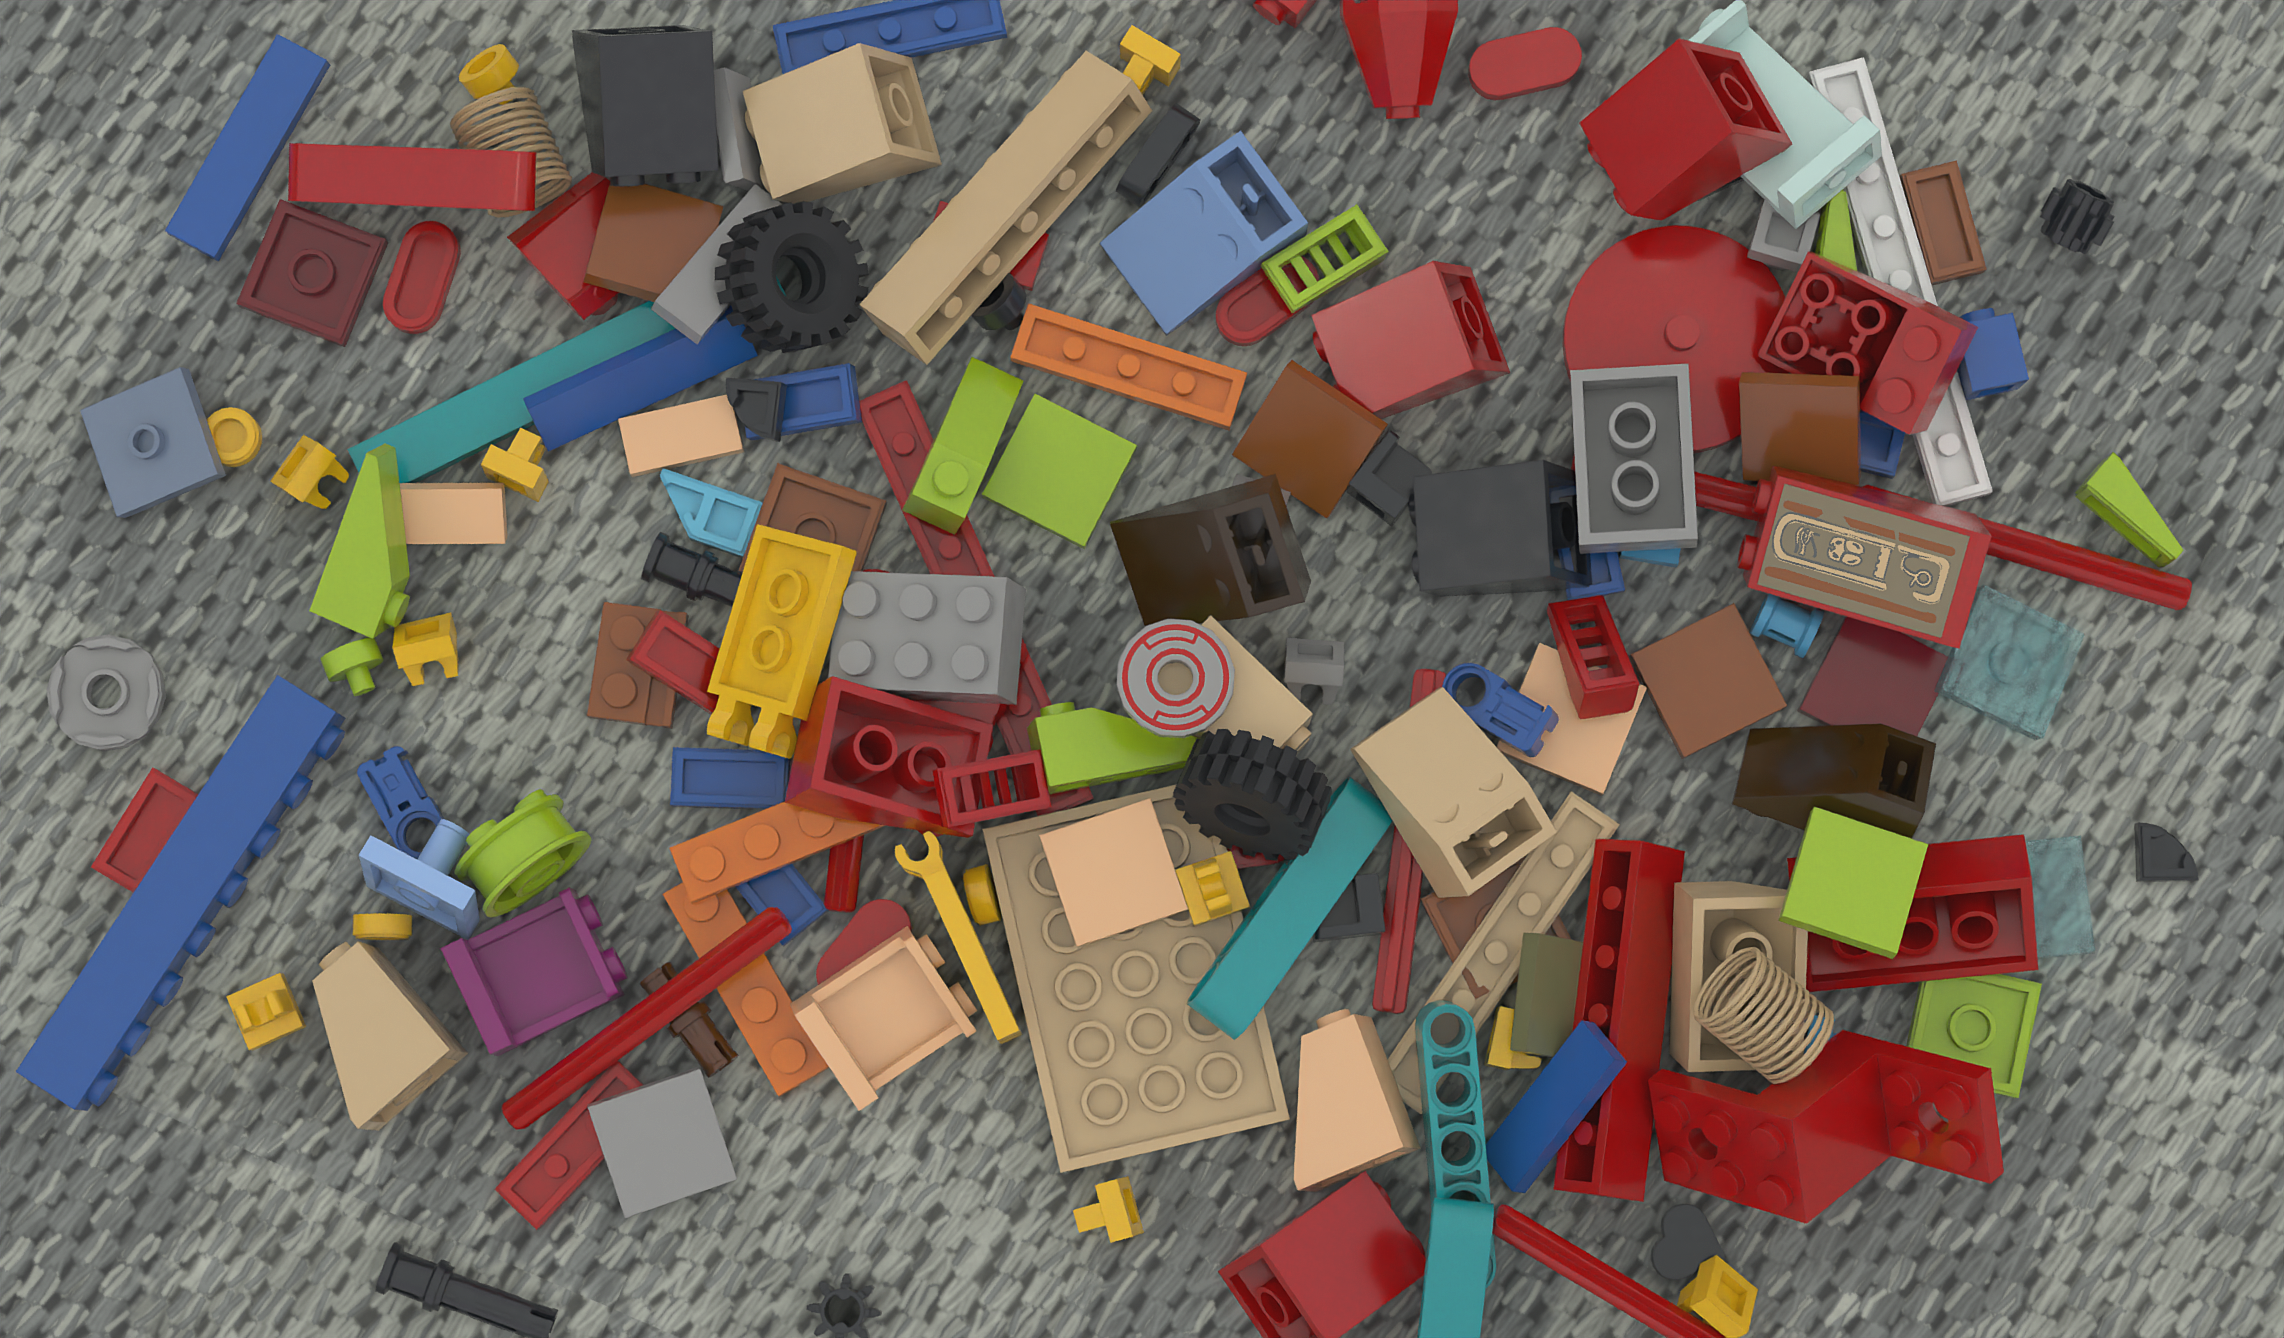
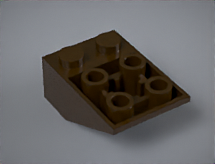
[1110,474,1311,626]
[1732,723,1936,839]

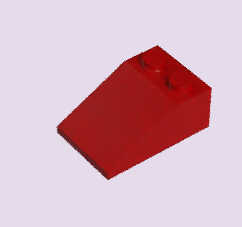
[784,676,993,838]

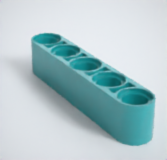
[1187,777,1393,1040]
[1415,1000,1496,1288]
[1417,1197,1494,1338]

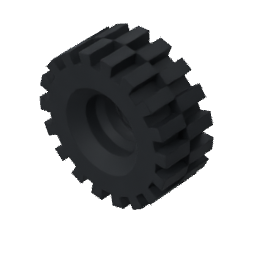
[715,201,869,353]
[1173,729,1332,861]

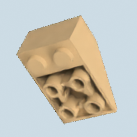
[1350,687,1558,898]

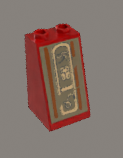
[1737,466,1991,649]

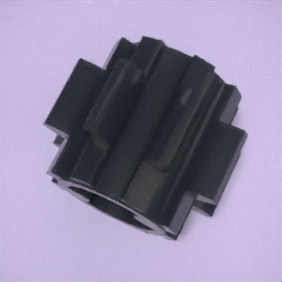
[2040,179,2114,254]
[807,1273,882,1338]

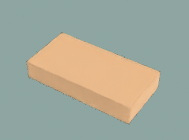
[618,394,744,477]
[400,483,507,544]

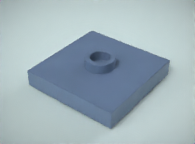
[80,367,226,518]

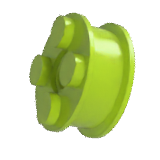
[454,789,592,917]

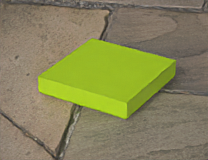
[982,394,1137,549]
[1778,807,1928,959]
[1906,974,2042,1098]

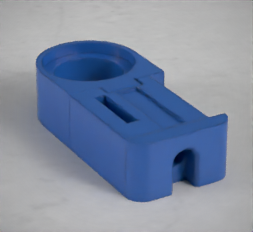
[1442,663,1559,757]
[357,746,444,859]

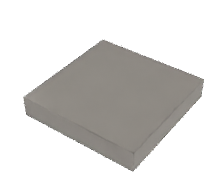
[587,1066,737,1218]

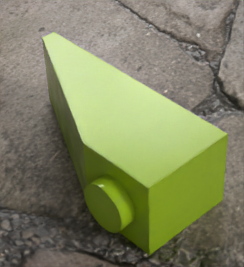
[902,357,1024,535]
[309,443,410,639]
[1027,702,1200,794]

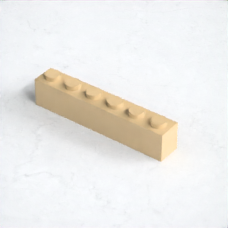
[859,51,1152,365]

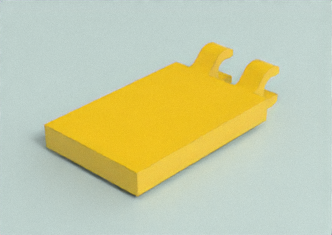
[707,524,857,759]
[895,831,1023,1044]

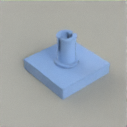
[359,819,480,940]

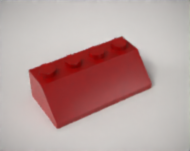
[1787,834,2038,992]

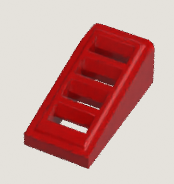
[1547,595,1640,719]
[932,749,1051,828]

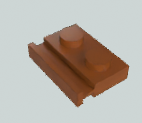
[587,602,689,729]

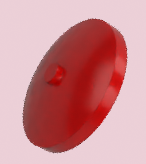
[1562,225,1789,453]

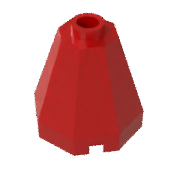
[1340,0,1458,119]

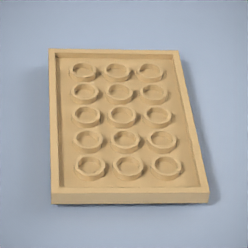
[982,784,1290,1173]

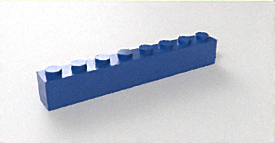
[16,675,346,1111]

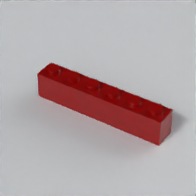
[1553,839,1685,1202]

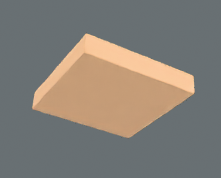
[1496,643,1647,796]
[1039,798,1188,948]

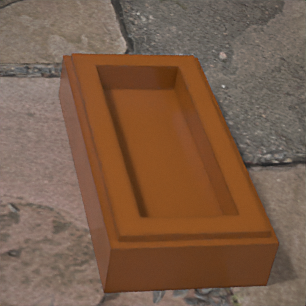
[1900,160,1987,285]

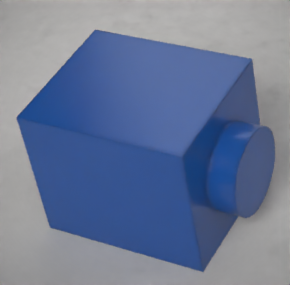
[1957,308,2029,400]

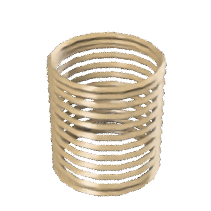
[450,87,572,218]
[1694,947,1834,1084]

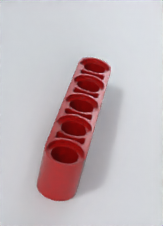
[288,143,536,211]

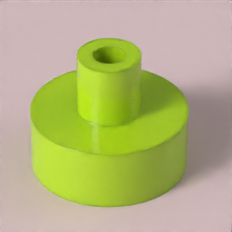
[320,638,384,696]

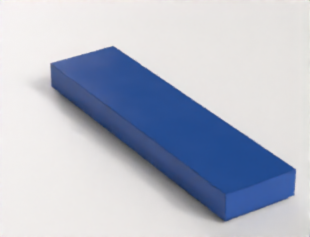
[772,0,1007,74]
[165,34,330,262]
[523,306,758,452]

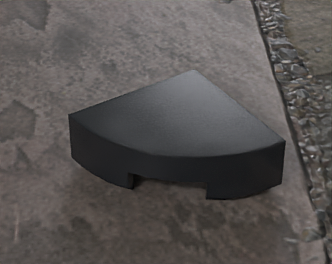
[726,377,787,442]
[2134,822,2198,882]

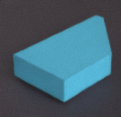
[660,468,763,558]

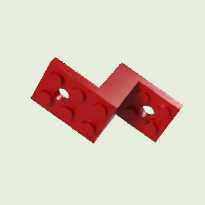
[1648,1030,2004,1224]

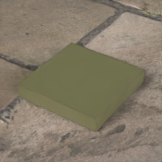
[1510,933,1583,1058]

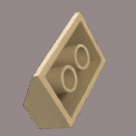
[1669,881,1808,1072]

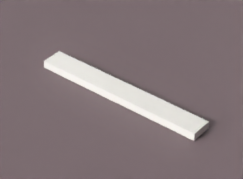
[1807,57,1993,506]

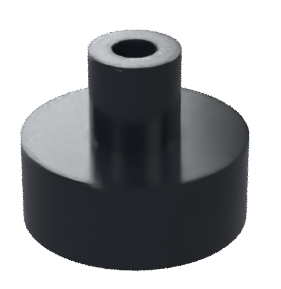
[971,273,1026,330]

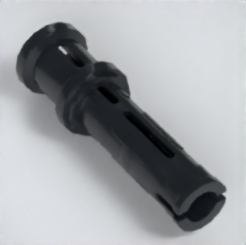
[641,532,742,607]
[375,1242,559,1338]

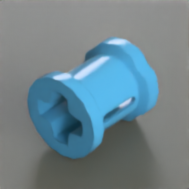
[1749,593,1824,658]

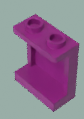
[441,887,628,1056]

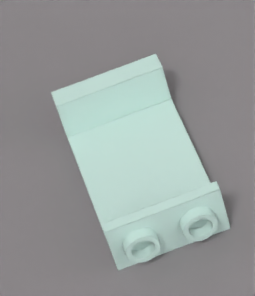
[1688,0,1882,229]

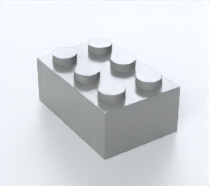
[1570,364,1698,554]
[828,571,1026,705]

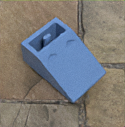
[1100,130,1308,336]

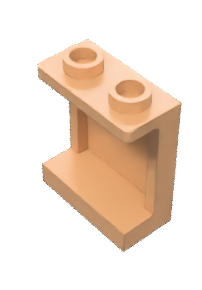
[790,926,977,1111]

